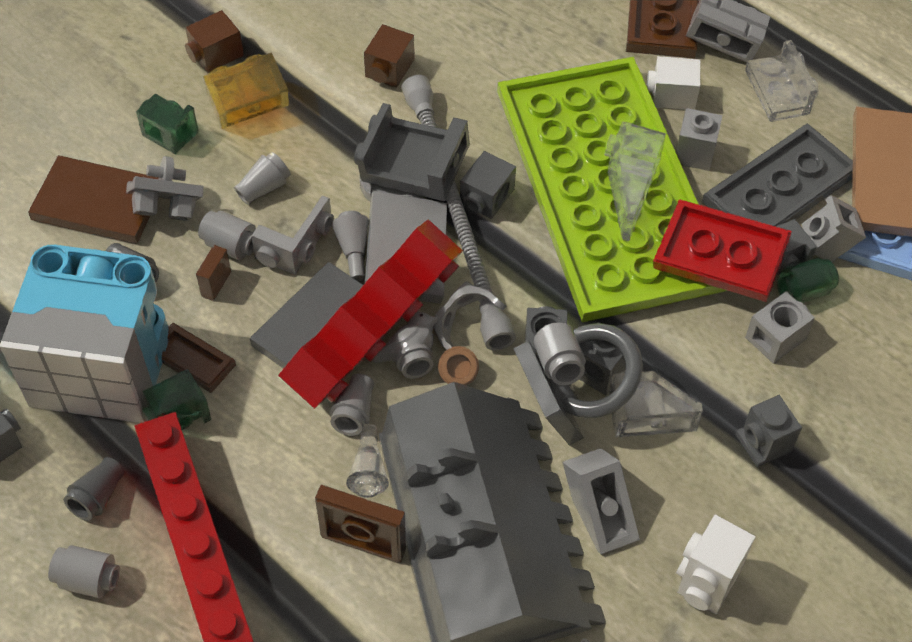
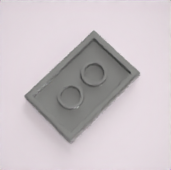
[365,191,447,304]

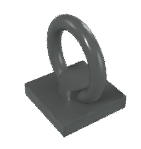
[513,323,643,446]

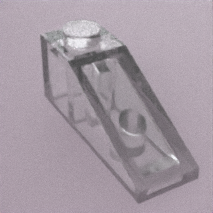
[604,121,666,242]

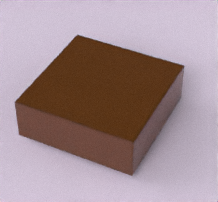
[196,245,231,301]

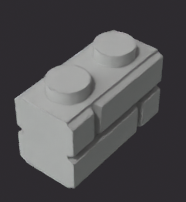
[686,0,771,63]

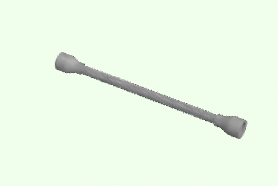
[402,75,516,350]

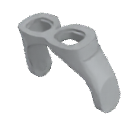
[433,281,507,350]

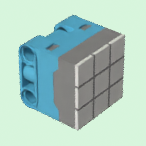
[0,245,169,423]

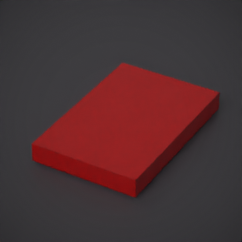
[653,199,792,302]

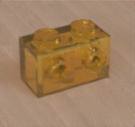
[203,52,289,129]

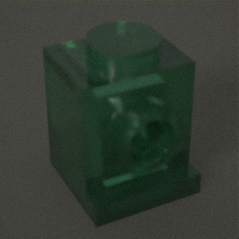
[136,93,199,155]
[142,369,212,430]

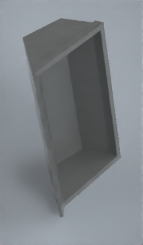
[379,382,606,642]

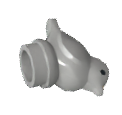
[372,312,438,379]

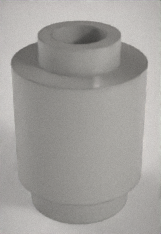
[198,211,256,260]
[534,323,586,385]
[48,545,120,598]

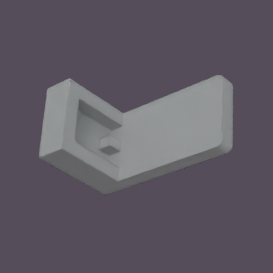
[251,196,334,275]

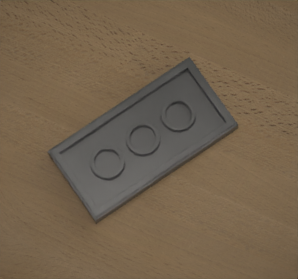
[702,123,853,227]

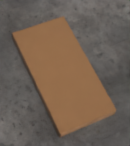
[852,106,912,237]

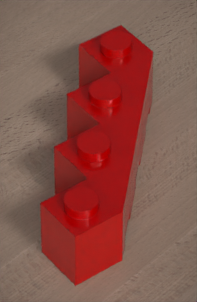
[278,219,463,409]

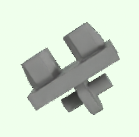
[126,156,204,221]

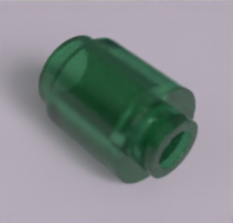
[777,258,839,303]

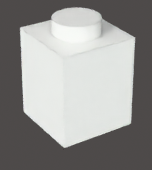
[647,56,700,110]

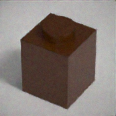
[185,10,244,73]
[364,24,415,88]

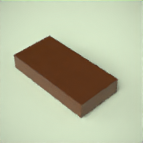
[161,323,236,393]

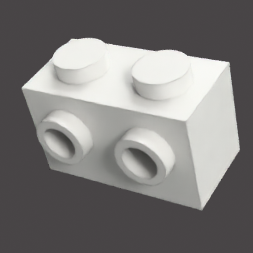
[676,514,756,615]

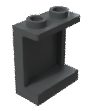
[354,103,470,201]

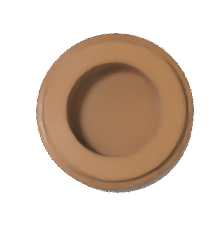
[438,346,479,385]

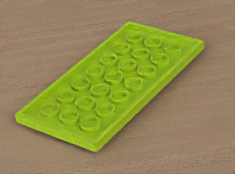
[497,57,727,322]

